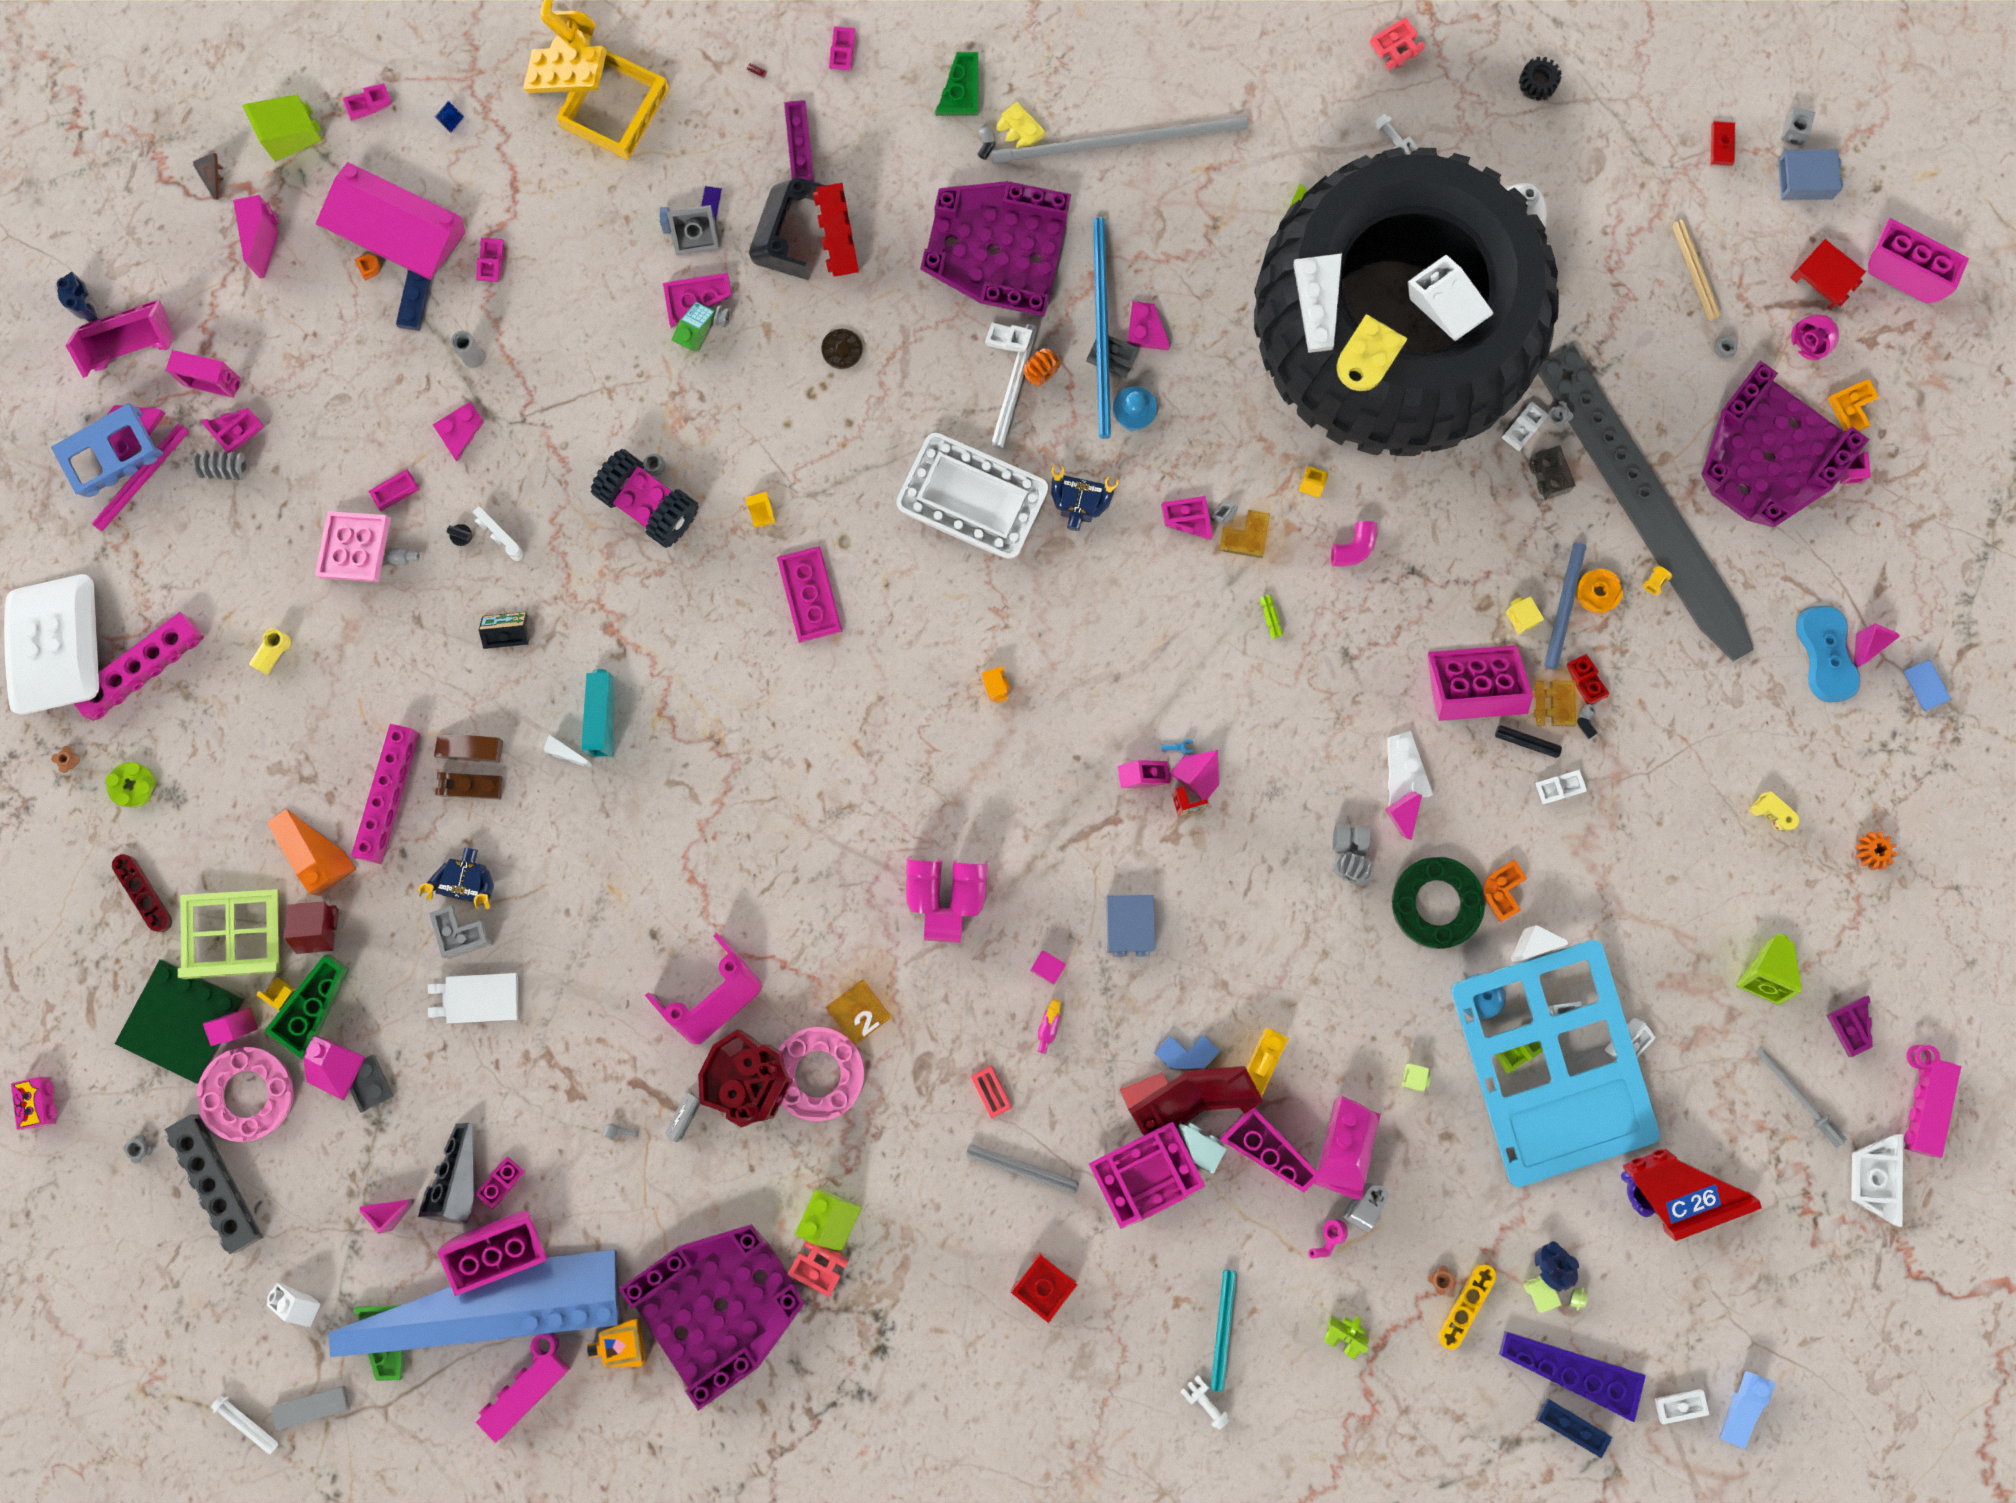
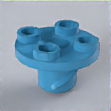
[1113,386,1157,431]

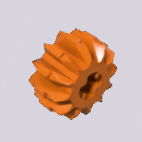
[1023,348,1061,386]
[1854,832,1898,870]

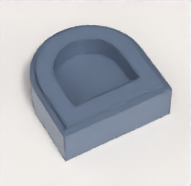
[660,207,671,234]

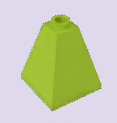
[1736,934,1802,1005]

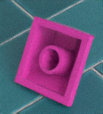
[303,1035,365,1100]

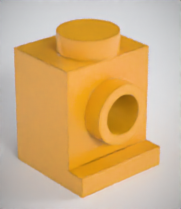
[982,666,1010,703]

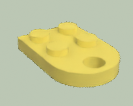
[1337,314,1407,391]

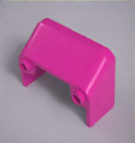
[65,300,174,378]
[645,933,762,1045]

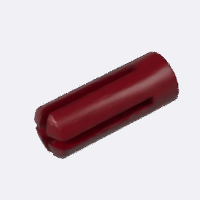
[747,63,767,78]

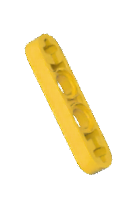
[1438,1264,1496,1350]

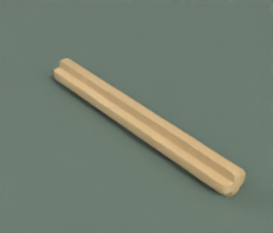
[1672,220,1721,321]

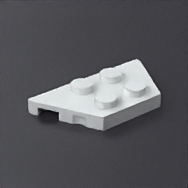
[1851,1134,1903,1227]

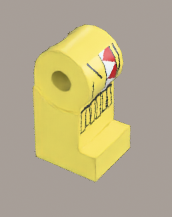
[1749,791,1799,832]

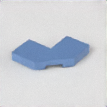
[1154,1035,1220,1069]

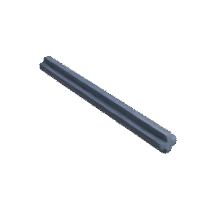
[1544,542,1586,670]

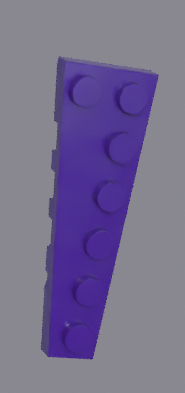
[1499,1331,1646,1422]

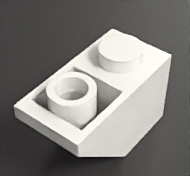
[267,1282,321,1327]

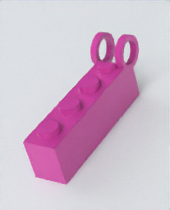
[1904,1045,1962,1158]
[476,1333,571,1443]

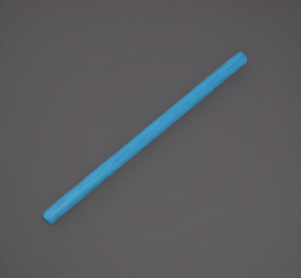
[1093,217,1111,439]

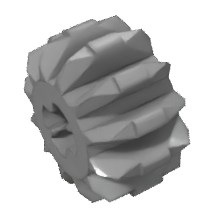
[1333,852,1374,885]

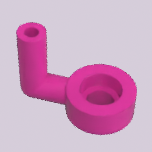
[1308,1220,1348,1259]

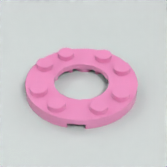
[778,1027,865,1122]
[197,1047,294,1142]

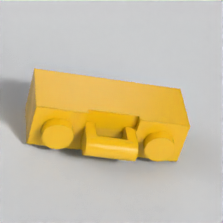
[1246,1028,1289,1097]

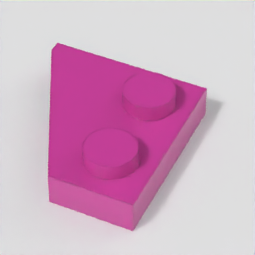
[1127,301,1170,351]
[433,401,484,461]
[201,408,265,453]
[1161,496,1213,540]

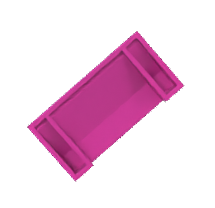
[316,162,466,280]

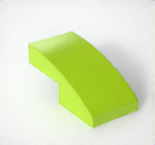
[1495,1041,1543,1073]

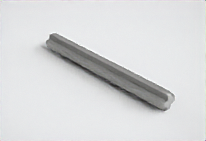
[966,1144,1079,1194]

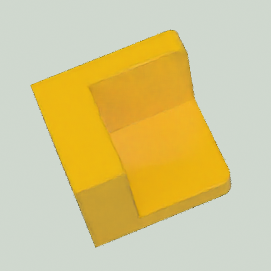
[745,492,776,528]
[257,977,297,1011]

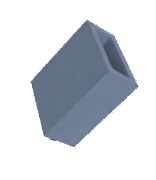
[1778,149,1843,200]
[1106,895,1155,957]

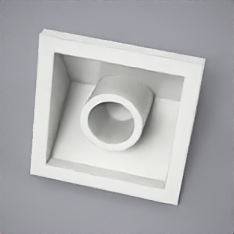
[1511,925,1568,962]

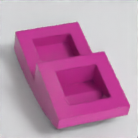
[829,26,856,71]
[342,83,392,121]
[476,237,505,282]

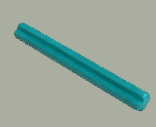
[1211,1269,1236,1391]

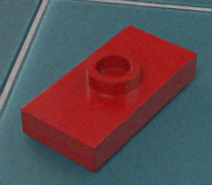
[1710,121,1735,166]

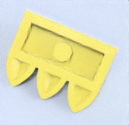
[996,102,1046,148]

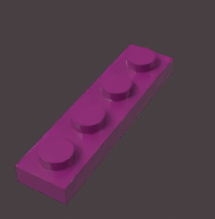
[784,100,814,182]

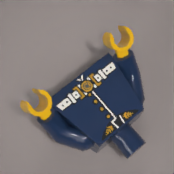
[1051,464,1119,531]
[418,848,494,909]

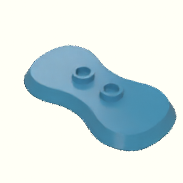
[1796,605,1860,702]

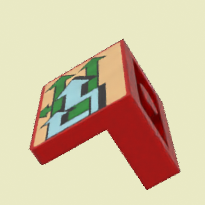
[1172,786,1209,817]

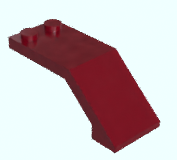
[1128,1066,1263,1136]

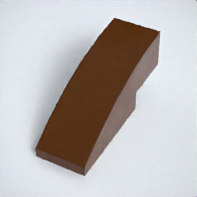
[434,734,503,763]

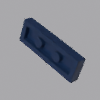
[396,270,431,331]
[1536,1398,1613,1459]

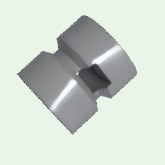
[1333,823,1370,856]

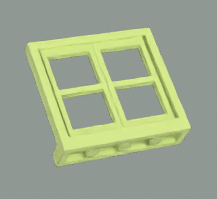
[178,889,281,979]

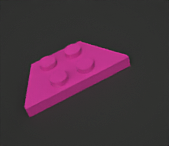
[106,405,166,462]

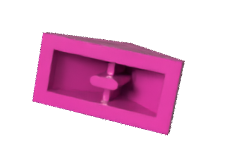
[1385,791,1422,840]
[203,1007,258,1046]

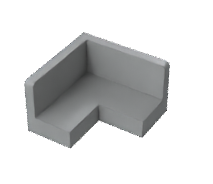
[429,906,493,959]

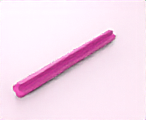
[92,424,189,531]

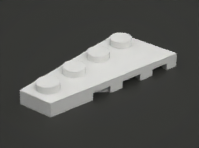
[1293,254,1342,353]

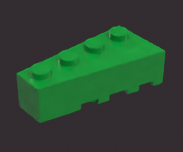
[264,955,349,1059]

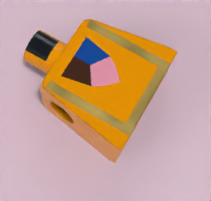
[587,1317,646,1367]

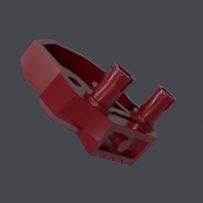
[698,1030,793,1128]

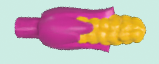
[1037,999,1061,1054]

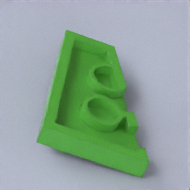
[354,1305,403,1381]

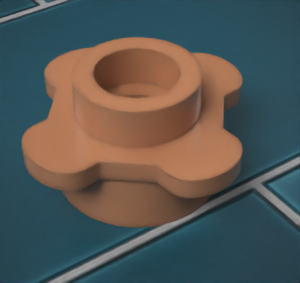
[51,746,80,773]
[1428,1266,1456,1295]

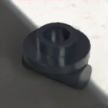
[447,524,472,546]

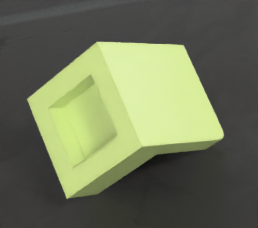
[1523,1277,1561,1313]

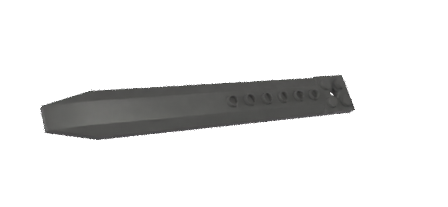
[1538,346,1754,661]

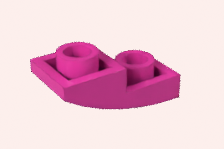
[474,1156,525,1210]

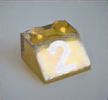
[826,979,892,1045]

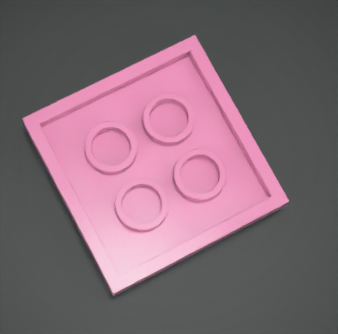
[315,512,391,583]

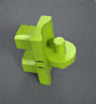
[1324,1316,1369,1359]

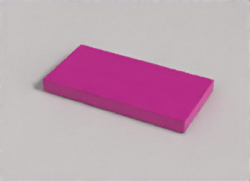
[777,546,842,643]

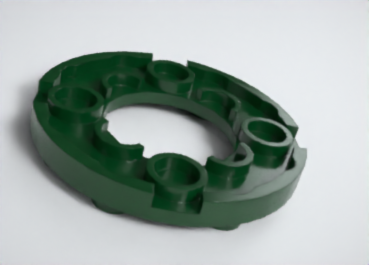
[1391,857,1485,949]

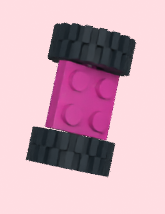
[591,449,699,548]

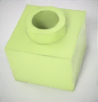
[1401,1064,1431,1092]

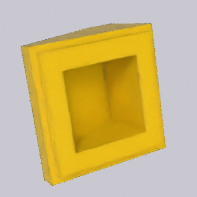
[1299,466,1328,498]

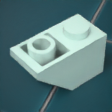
[1178,1123,1226,1174]

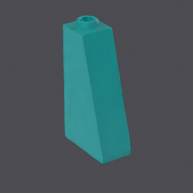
[581,669,613,757]

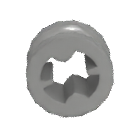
[714,305,731,327]

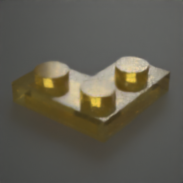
[1218,510,1270,558]

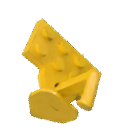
[523,0,607,93]

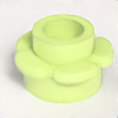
[1569,1287,1588,1311]

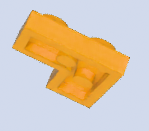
[1827,379,1880,432]

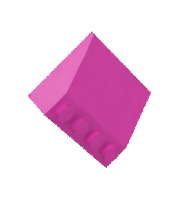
[1428,645,1533,721]

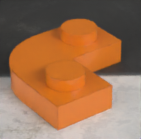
[1483,859,1527,923]

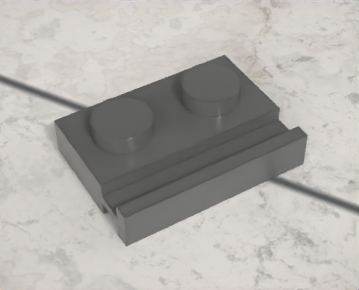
[1086,335,1140,378]
[350,1055,394,1113]

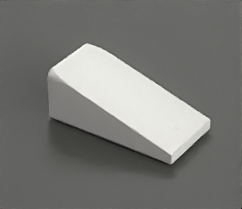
[544,735,592,768]

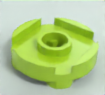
[105,762,156,808]

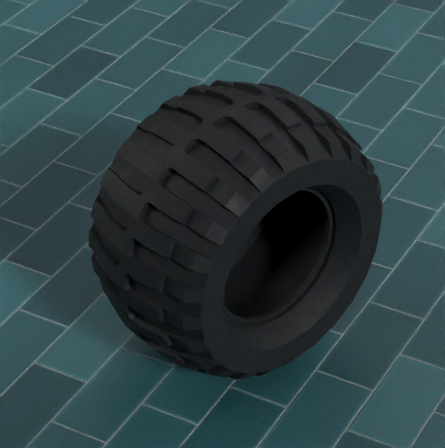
[1254,147,1559,456]

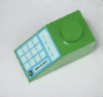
[671,302,716,352]

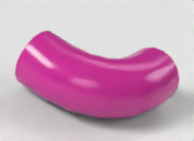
[1331,521,1377,567]

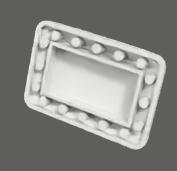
[896,433,1048,559]
[5,574,99,715]

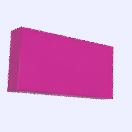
[368,469,420,511]

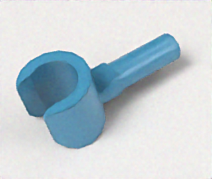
[1161,739,1194,755]

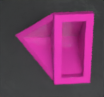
[1854,623,1900,667]
[1169,750,1219,800]
[359,1199,414,1234]

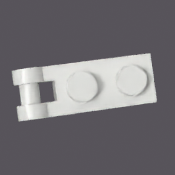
[473,506,524,561]

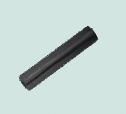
[1495,725,1562,758]

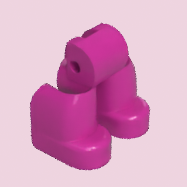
[906,856,989,943]

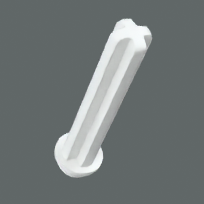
[211,1396,278,1454]

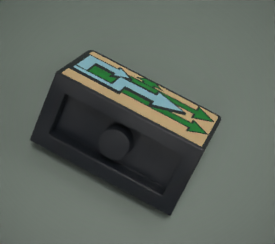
[478,612,529,649]

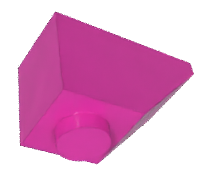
[1118,760,1171,789]

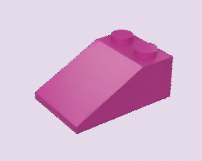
[233,195,280,279]

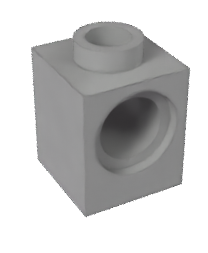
[1781,107,1815,145]

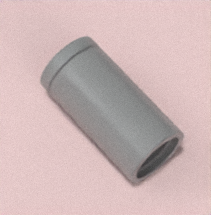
[451,331,485,368]

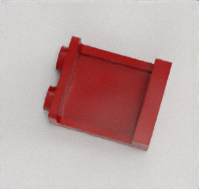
[1790,239,1866,310]

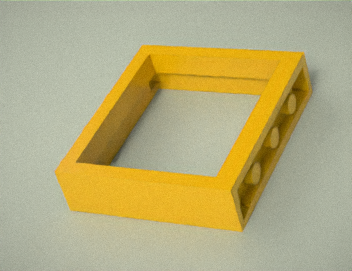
[556,51,669,160]

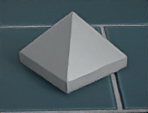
[1210,502,1238,524]

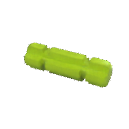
[1260,595,1283,639]

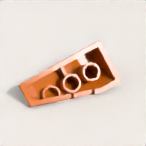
[267,809,356,896]

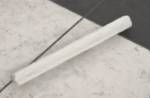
[992,324,1037,448]

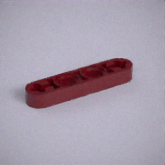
[112,854,172,932]

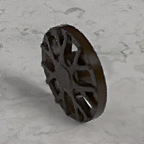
[821,329,862,369]

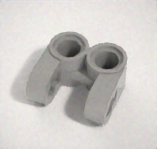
[1342,1183,1388,1233]

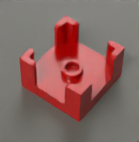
[1010,1252,1078,1323]

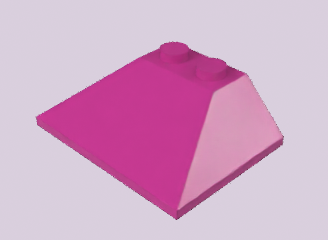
[1088,1122,1205,1229]

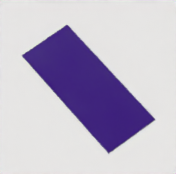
[701,186,722,222]

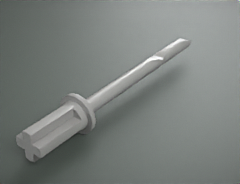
[1756,1048,1847,1148]

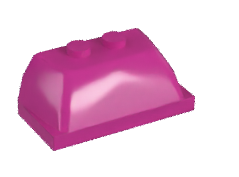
[1868,218,1969,304]
[1314,1095,1381,1201]
[437,1211,547,1296]

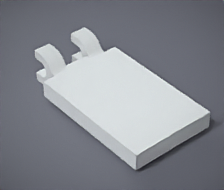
[428,973,519,1024]

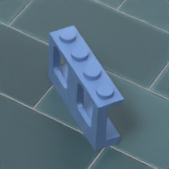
[51,403,163,497]

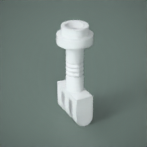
[1375,114,1418,155]
[1180,1375,1230,1430]

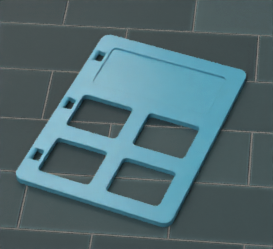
[1451,940,1660,1187]

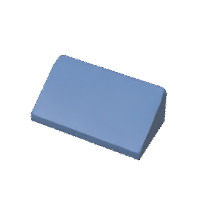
[1903,660,1951,711]

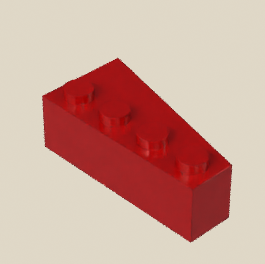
[813,182,859,277]

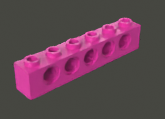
[74,612,204,721]
[351,723,420,864]

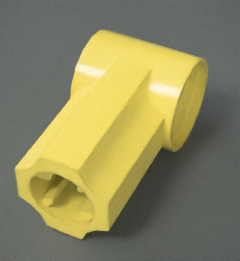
[249,629,291,675]

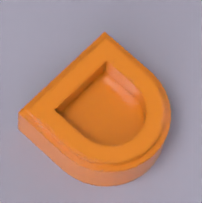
[354,254,382,280]

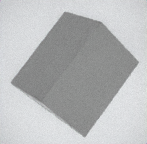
[667,205,719,255]

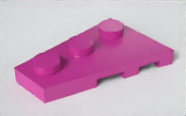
[663,273,732,328]

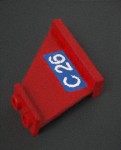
[1622,1149,1762,1242]

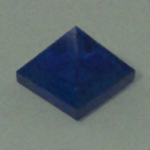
[435,101,464,133]

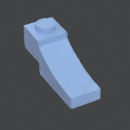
[1719,1371,1775,1449]

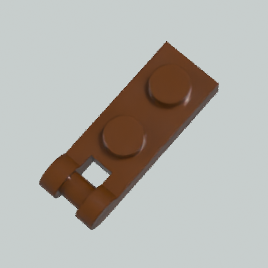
[435,772,503,800]

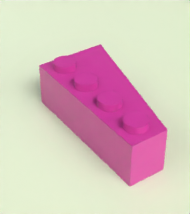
[1219,1107,1317,1193]

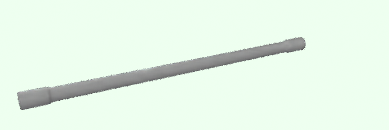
[991,116,1248,164]

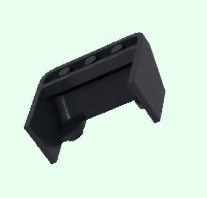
[749,178,825,281]

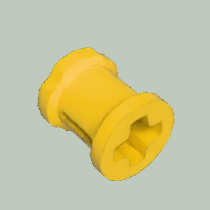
[1642,566,1672,596]

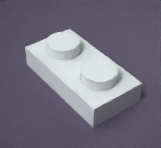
[1654,1389,1710,1424]

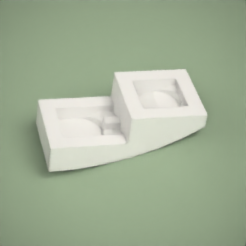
[985,322,1033,352]
[1502,401,1549,451]
[1535,770,1587,805]

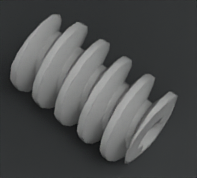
[194,450,247,481]

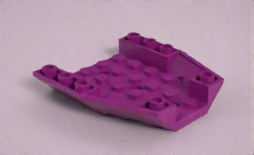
[920,181,1071,317]
[1701,360,1870,528]
[619,1224,805,1411]

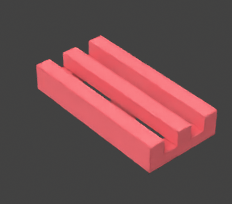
[971,1066,1012,1118]

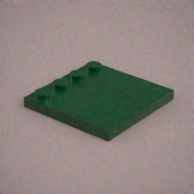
[114,959,244,1084]

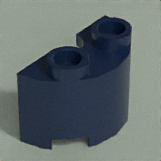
[57,272,98,321]

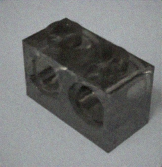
[1529,445,1576,500]

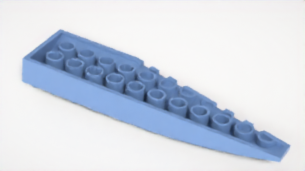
[329,1249,621,1357]

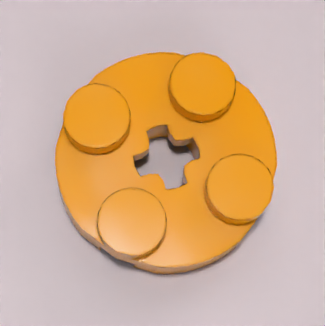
[1575,569,1623,614]

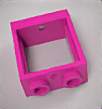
[165,350,240,398]

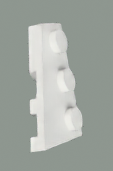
[1388,731,1433,806]

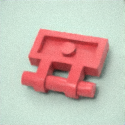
[1369,17,1425,70]
[787,1241,849,1297]

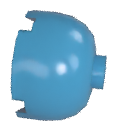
[1463,974,1506,1020]

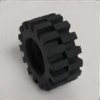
[1519,57,1562,101]

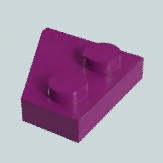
[1826,995,1873,1057]

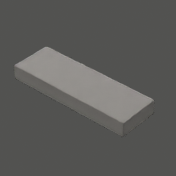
[271,1386,349,1431]

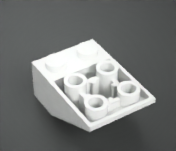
[1408,255,1493,341]

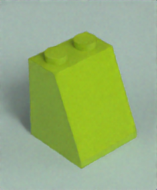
[242,94,322,162]
[794,1187,862,1251]

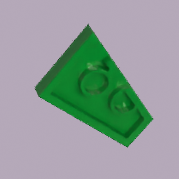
[935,52,978,116]

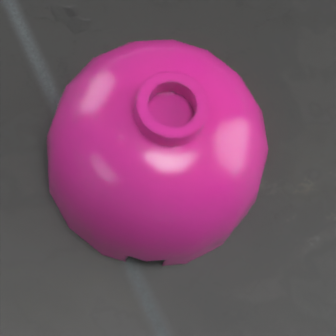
[1791,314,1839,361]

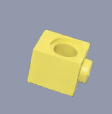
[1506,596,1544,634]

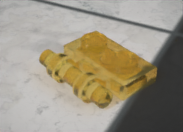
[1533,680,1577,727]

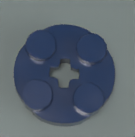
[1534,1241,1579,1291]

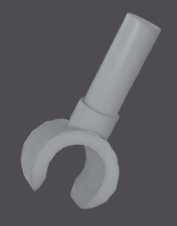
[603,1124,638,1140]

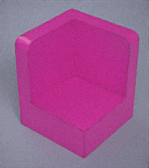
[1840,452,1871,484]
[1030,951,1066,985]

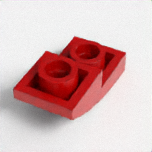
[1567,654,1610,705]

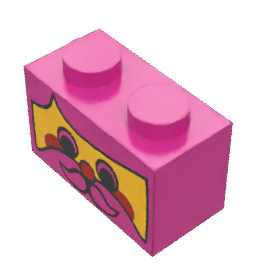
[11,1077,57,1130]

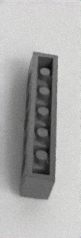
[165,1114,264,1254]

